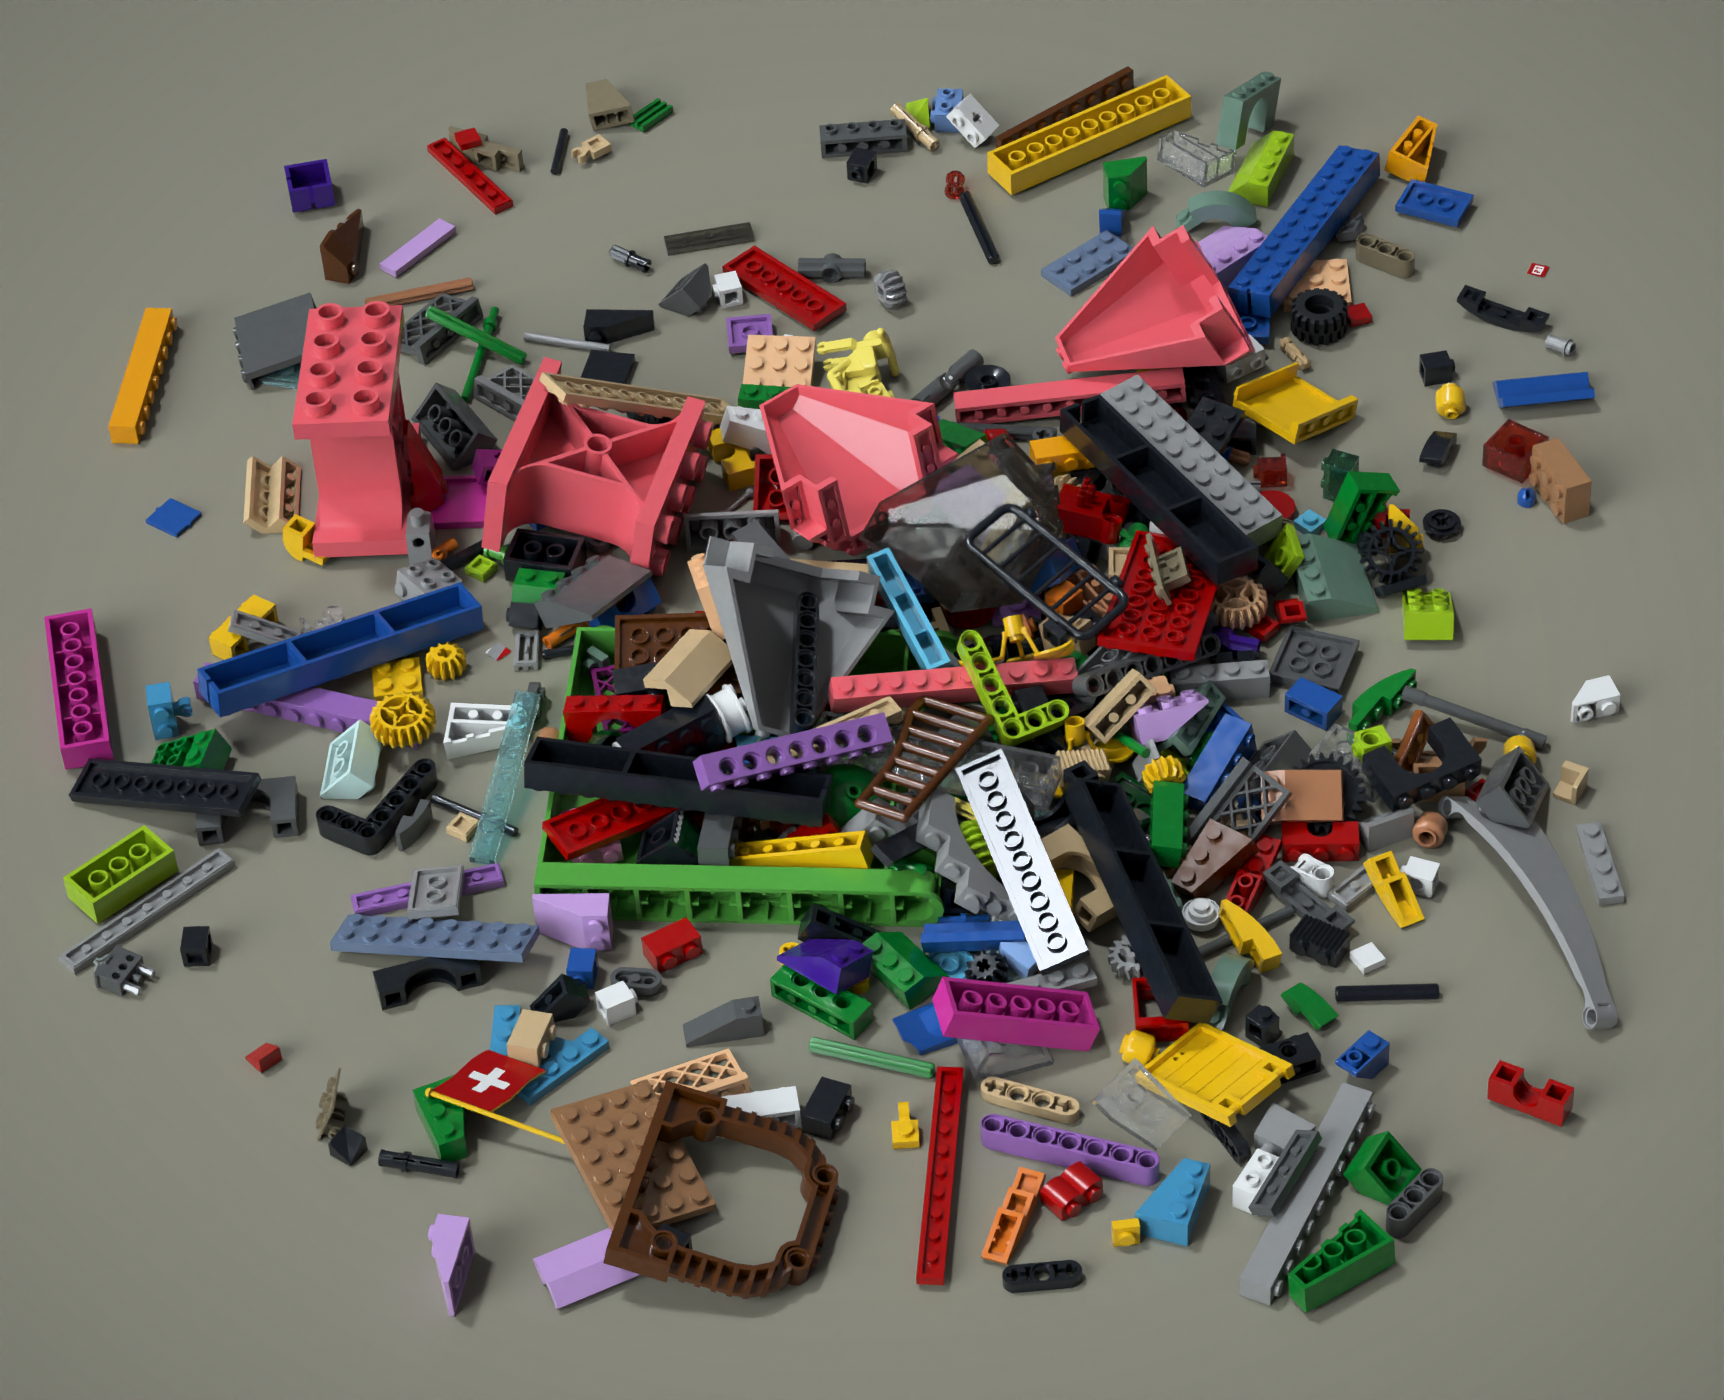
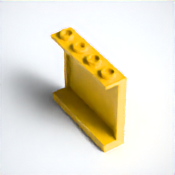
[1232,362,1358,444]

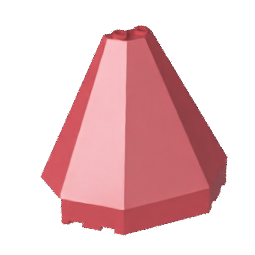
[1055,225,1255,374]
[759,384,958,556]

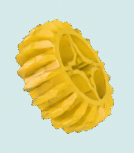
[369,690,437,750]

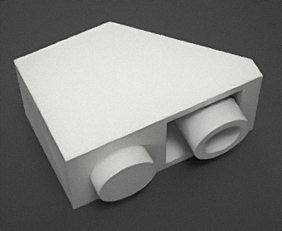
[1571,675,1621,724]

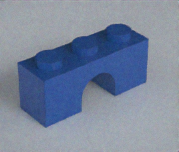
[588,577,662,628]

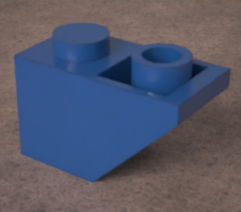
[1335,1030,1390,1079]

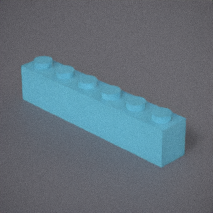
[867,547,951,670]

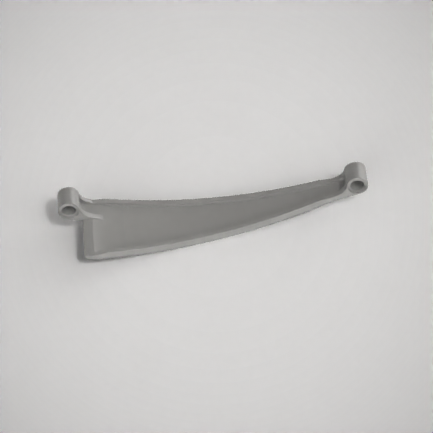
[1438,796,1618,1029]

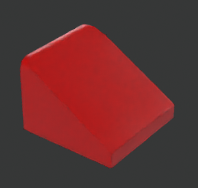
[245,1043,282,1073]

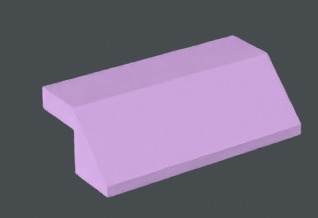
[533,1228,640,1309]

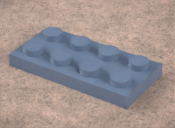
[1041,230,1133,297]

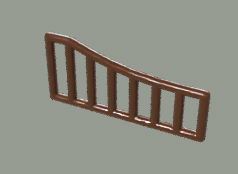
[854,695,994,823]

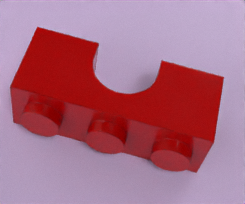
[1281,821,1360,862]
[1487,1060,1574,1127]

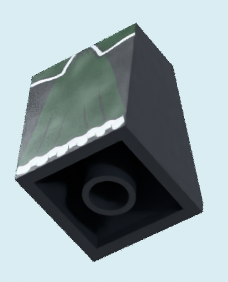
[636,808,702,865]

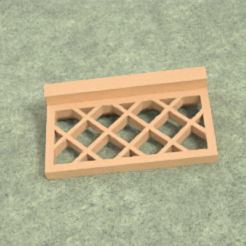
[630,1048,751,1099]

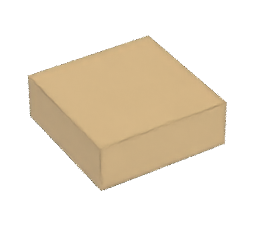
[446,812,481,842]

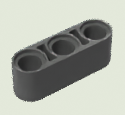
[1386,1168,1443,1238]

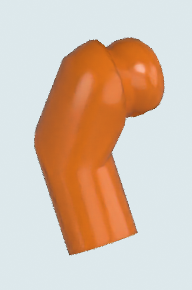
[432,537,459,561]

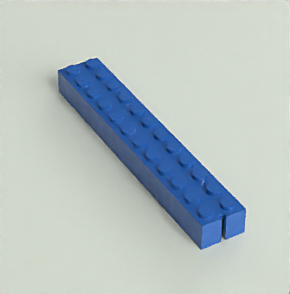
[1228,145,1380,318]
[197,582,483,718]

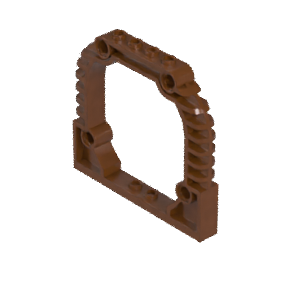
[603,1081,840,1299]

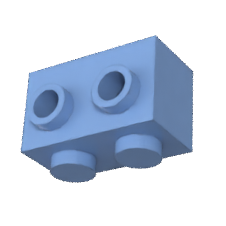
[931,88,963,132]

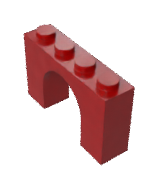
[563,694,667,743]

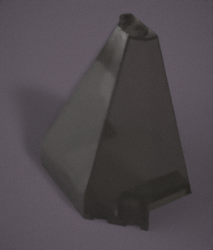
[859,432,1063,613]

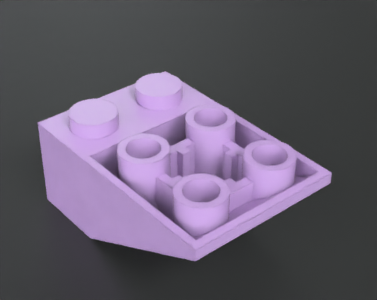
[1128,689,1209,746]

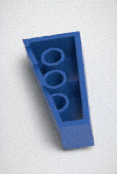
[1183,713,1257,812]

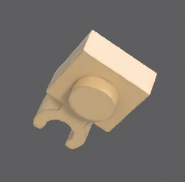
[571,134,612,164]

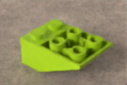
[1402,588,1454,640]

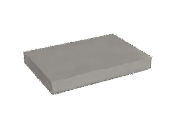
[407,865,465,920]

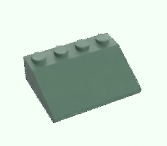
[1292,533,1378,623]

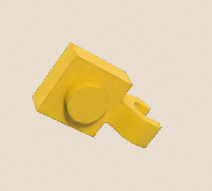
[891,1101,920,1149]

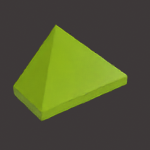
[906,98,930,133]

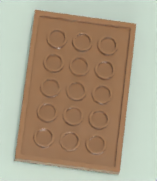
[550,1080,716,1232]

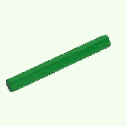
[426,306,527,365]
[809,1037,935,1079]

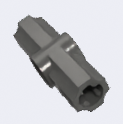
[798,253,866,283]

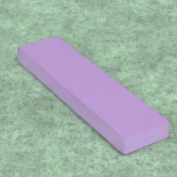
[379,218,456,277]

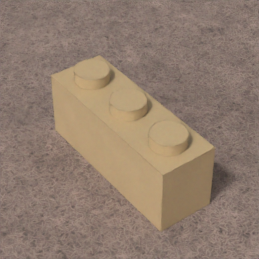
[1084,668,1157,744]

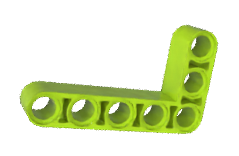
[957,630,1069,747]

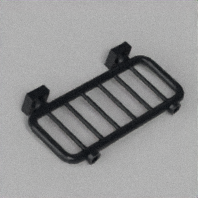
[957,503,1129,647]

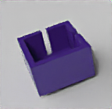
[284,159,335,212]

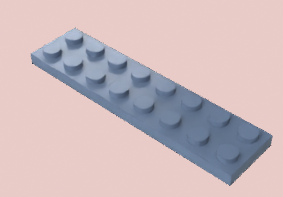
[330,914,540,963]

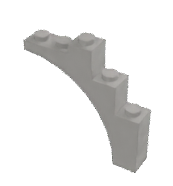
[915,788,1019,921]

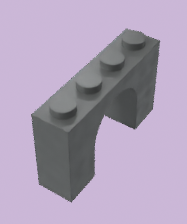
[195,776,299,846]

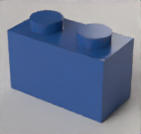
[1284,677,1343,731]

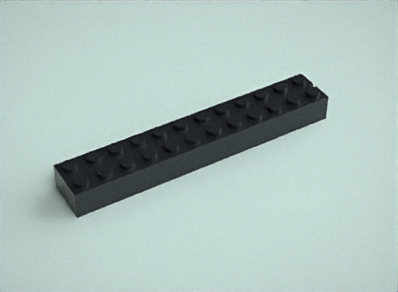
[1060,394,1259,586]
[524,736,833,827]
[1065,777,1223,1024]

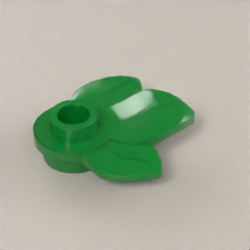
[889,858,933,875]

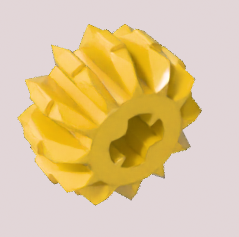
[425,642,467,681]
[1141,755,1186,793]

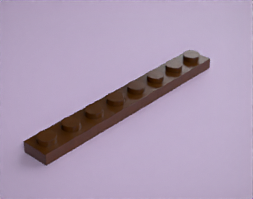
[996,66,1134,148]

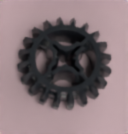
[1358,519,1424,583]

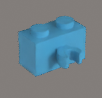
[145,682,193,740]

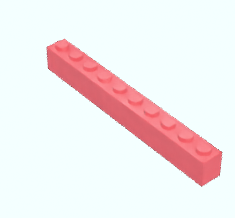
[953,367,1186,424]
[828,657,1078,713]

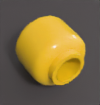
[1435,383,1466,419]
[1502,735,1537,765]
[1118,1030,1160,1068]

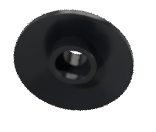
[965,365,1011,391]

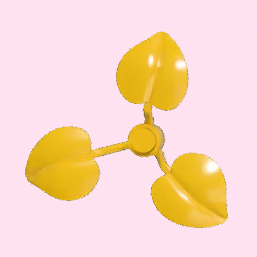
[958,615,1075,667]
[1033,716,1135,798]

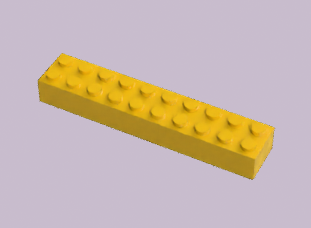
[987,75,1191,195]

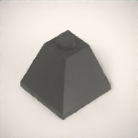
[658,263,712,316]

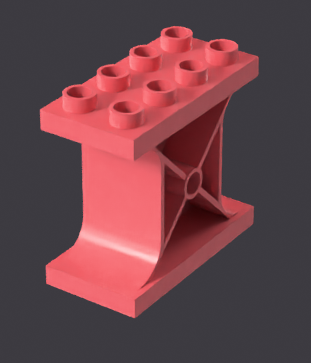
[292,301,422,558]
[482,357,713,578]

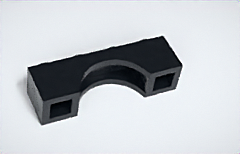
[372,957,483,1011]

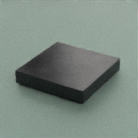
[581,350,635,384]

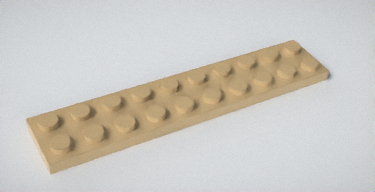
[539,372,731,426]

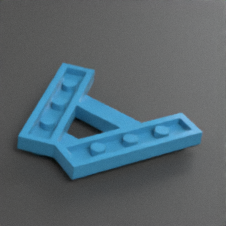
[490,1005,610,1106]

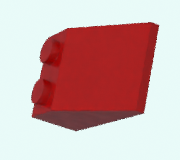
[753,454,789,521]

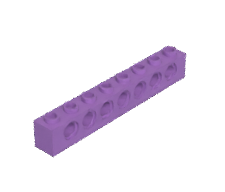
[693,712,893,793]

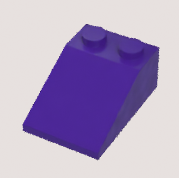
[777,939,874,995]

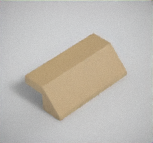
[243,456,301,534]
[643,629,733,708]

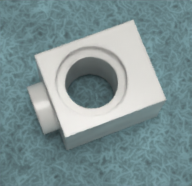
[1400,856,1440,899]

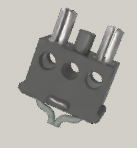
[93,944,156,996]

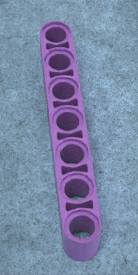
[980,1114,1160,1186]

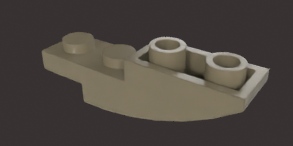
[448,126,524,172]

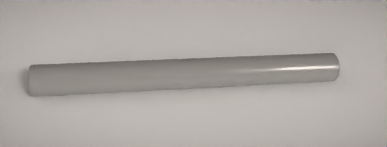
[524,332,611,352]

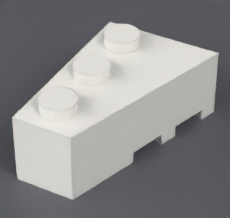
[443,703,527,760]

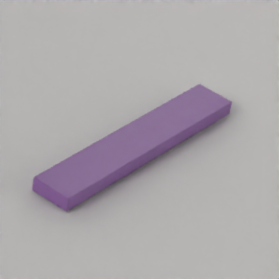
[350,863,505,916]

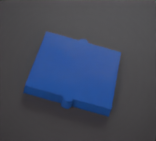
[146,498,202,538]

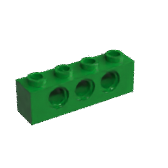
[770,965,873,1040]

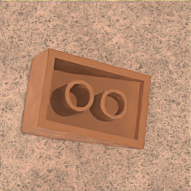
[1261,770,1344,826]

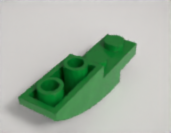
[1348,668,1417,742]

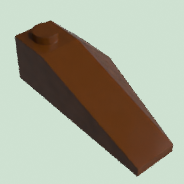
[320,209,364,284]

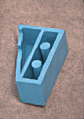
[1135,1158,1210,1246]

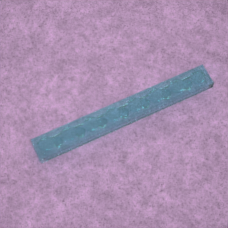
[469,690,541,865]

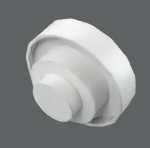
[1182,897,1220,931]

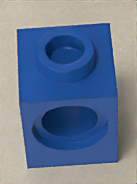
[566,948,599,989]

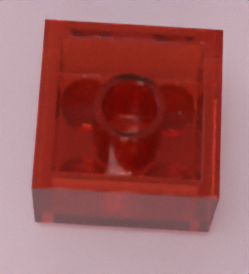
[1482,419,1549,483]

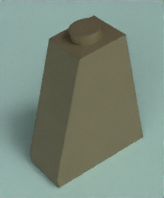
[586,79,635,131]

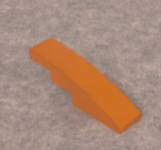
[981,1166,1046,1265]

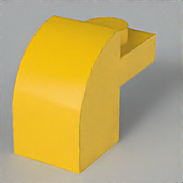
[283,514,330,566]

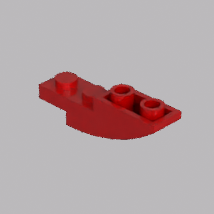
[1226,834,1282,914]

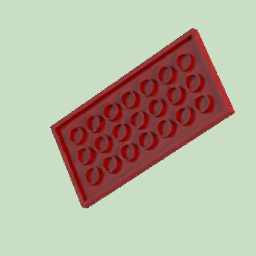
[1097,530,1219,661]

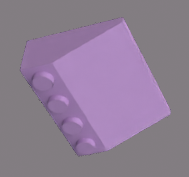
[1198,226,1267,289]

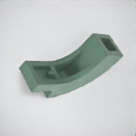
[1176,190,1257,231]
[1208,953,1255,1032]

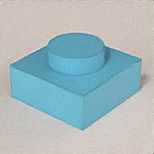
[1293,509,1326,535]

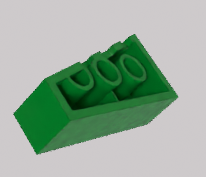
[1288,1209,1396,1313]

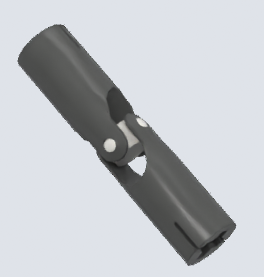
[911,349,984,405]

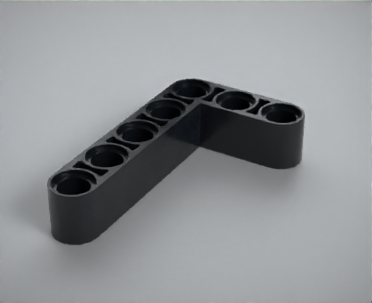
[316,758,438,855]

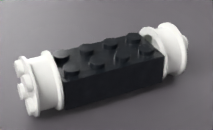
[612,684,753,757]

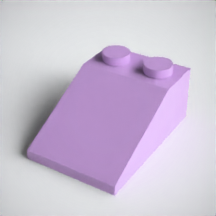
[532,893,614,951]
[428,1214,476,1316]

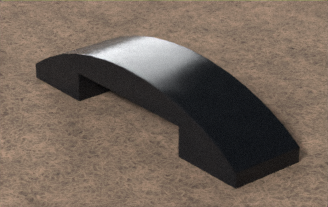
[1457,285,1550,332]

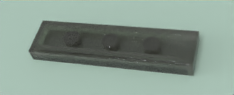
[664,222,754,256]

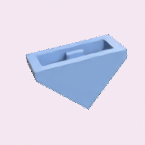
[998,942,1039,979]

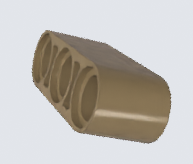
[1356,234,1415,279]

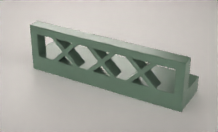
[1156,680,1226,757]

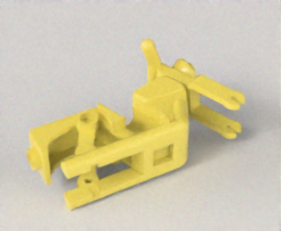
[817,328,900,398]

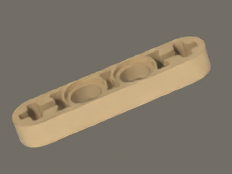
[980,1077,1080,1124]

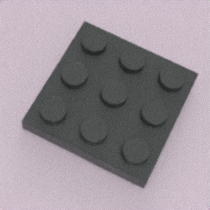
[1269,625,1360,695]

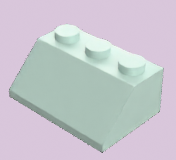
[320,720,382,799]

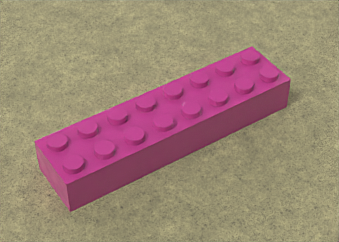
[44,608,114,770]

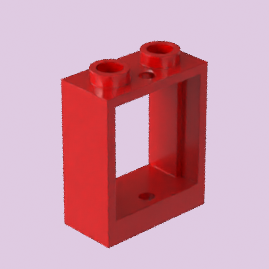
[1132,977,1189,1042]

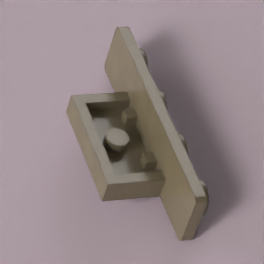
[1144,533,1191,606]

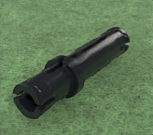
[378,1149,460,1179]

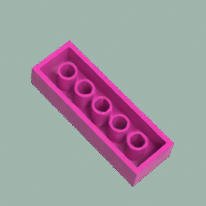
[932,977,1100,1051]

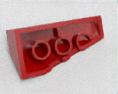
[402,420,448,512]

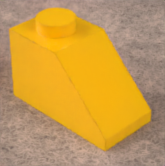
[1388,504,1423,554]

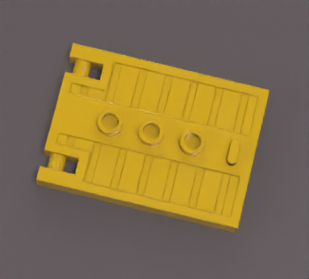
[1137,1023,1295,1127]

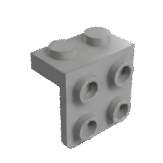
[395,558,462,601]

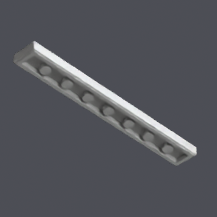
[59,848,236,975]

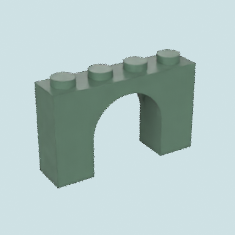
[1216,72,1281,150]

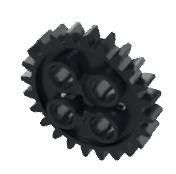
[1293,752,1366,835]

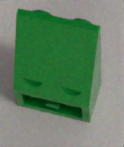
[151,728,232,770]

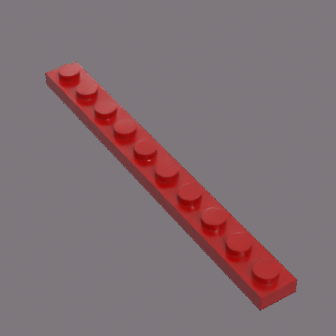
[916,1066,964,1285]

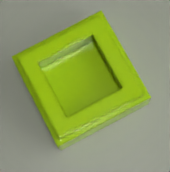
[465,554,498,583]

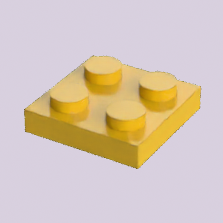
[372,657,423,701]

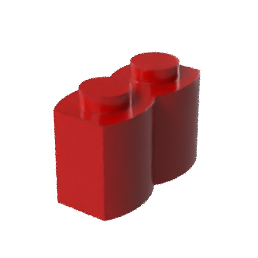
[1040,1161,1103,1221]

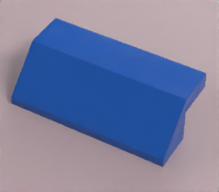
[1493,372,1595,408]
[921,921,1028,953]

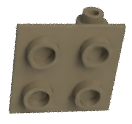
[315,1068,348,1140]

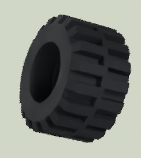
[1290,288,1348,345]

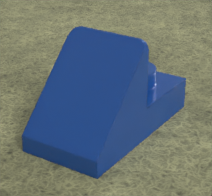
[1099,208,1126,237]

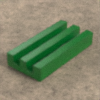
[629,98,673,132]

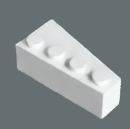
[720,406,772,454]

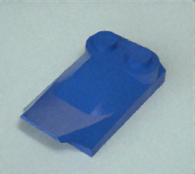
[892,1002,969,1056]

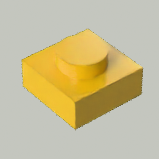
[1111,1218,1140,1247]

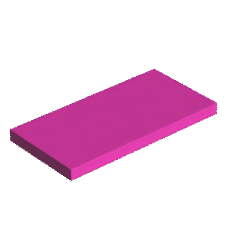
[431,475,488,530]

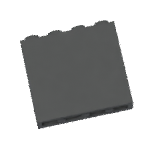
[233,292,317,390]

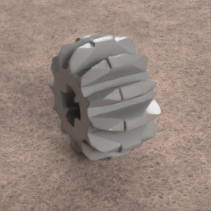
[874,269,907,309]

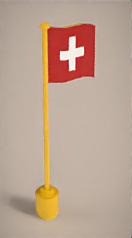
[425,1050,565,1144]

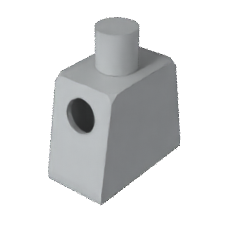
[406,508,436,565]
[1254,1103,1316,1157]

